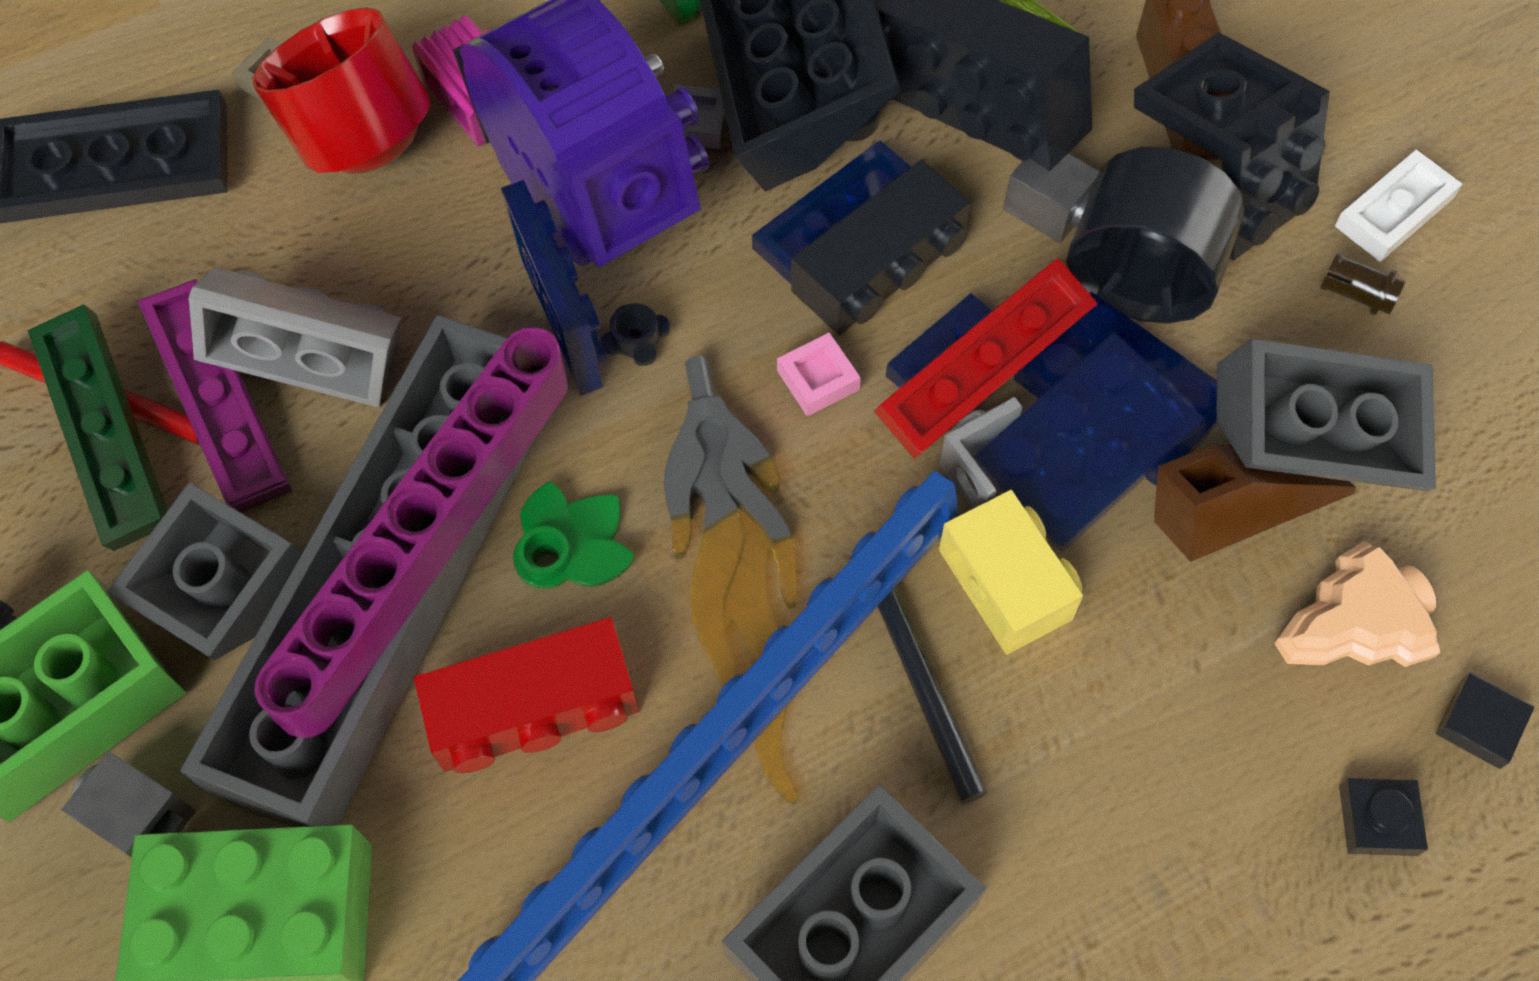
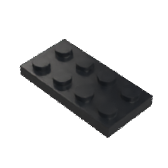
[0,90,228,223]

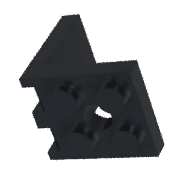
[1134,32,1330,261]

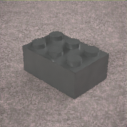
[722,785,987,981]

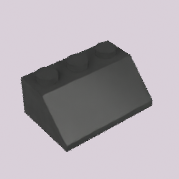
[1217,339,1436,492]

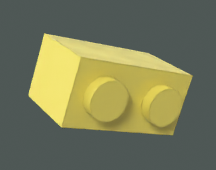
[939,490,1083,656]

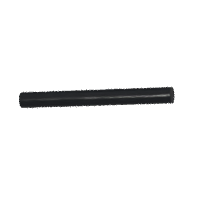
[877,585,987,804]

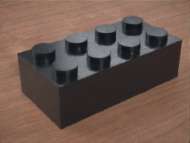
[875,0,1092,171]

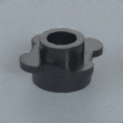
[601,303,670,366]

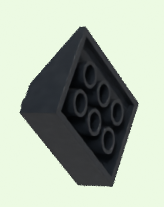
[700,0,901,191]

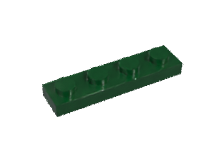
[27,304,168,551]

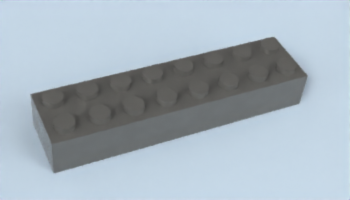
[180,315,544,827]

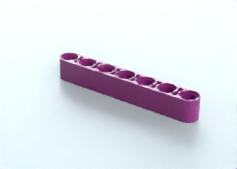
[255,327,568,738]

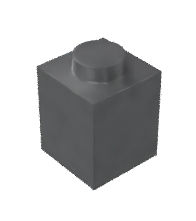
[1003,153,1099,244]
[61,751,196,858]

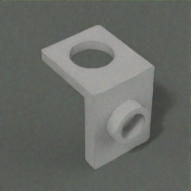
[939,397,1023,509]

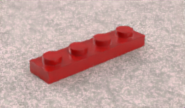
[874,257,1098,459]

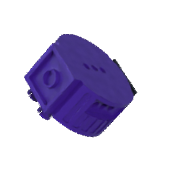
[453,0,709,268]

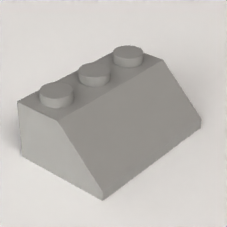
[189,267,401,408]

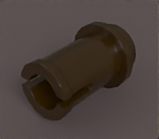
[1320,253,1406,315]

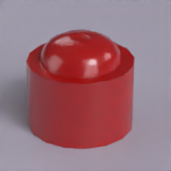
[252,7,431,174]

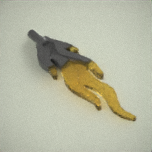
[664,356,799,804]

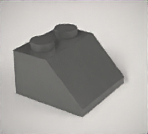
[107,482,302,660]

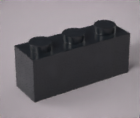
[791,160,971,335]

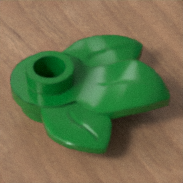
[513,481,634,589]

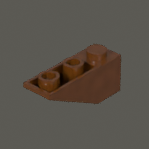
[1154,444,1356,562]

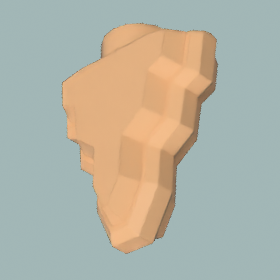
[1274,541,1440,667]

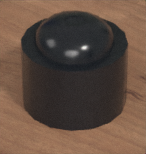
[1066,147,1245,324]

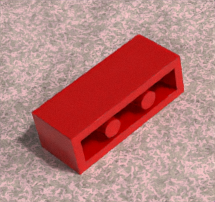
[413,617,640,774]

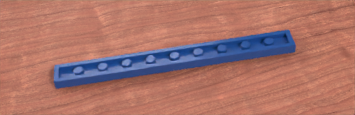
[458,470,959,981]

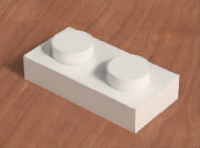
[1335,149,1463,262]

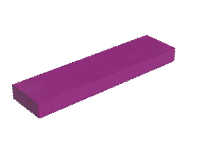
[137,279,292,512]

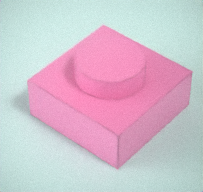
[777,332,861,417]

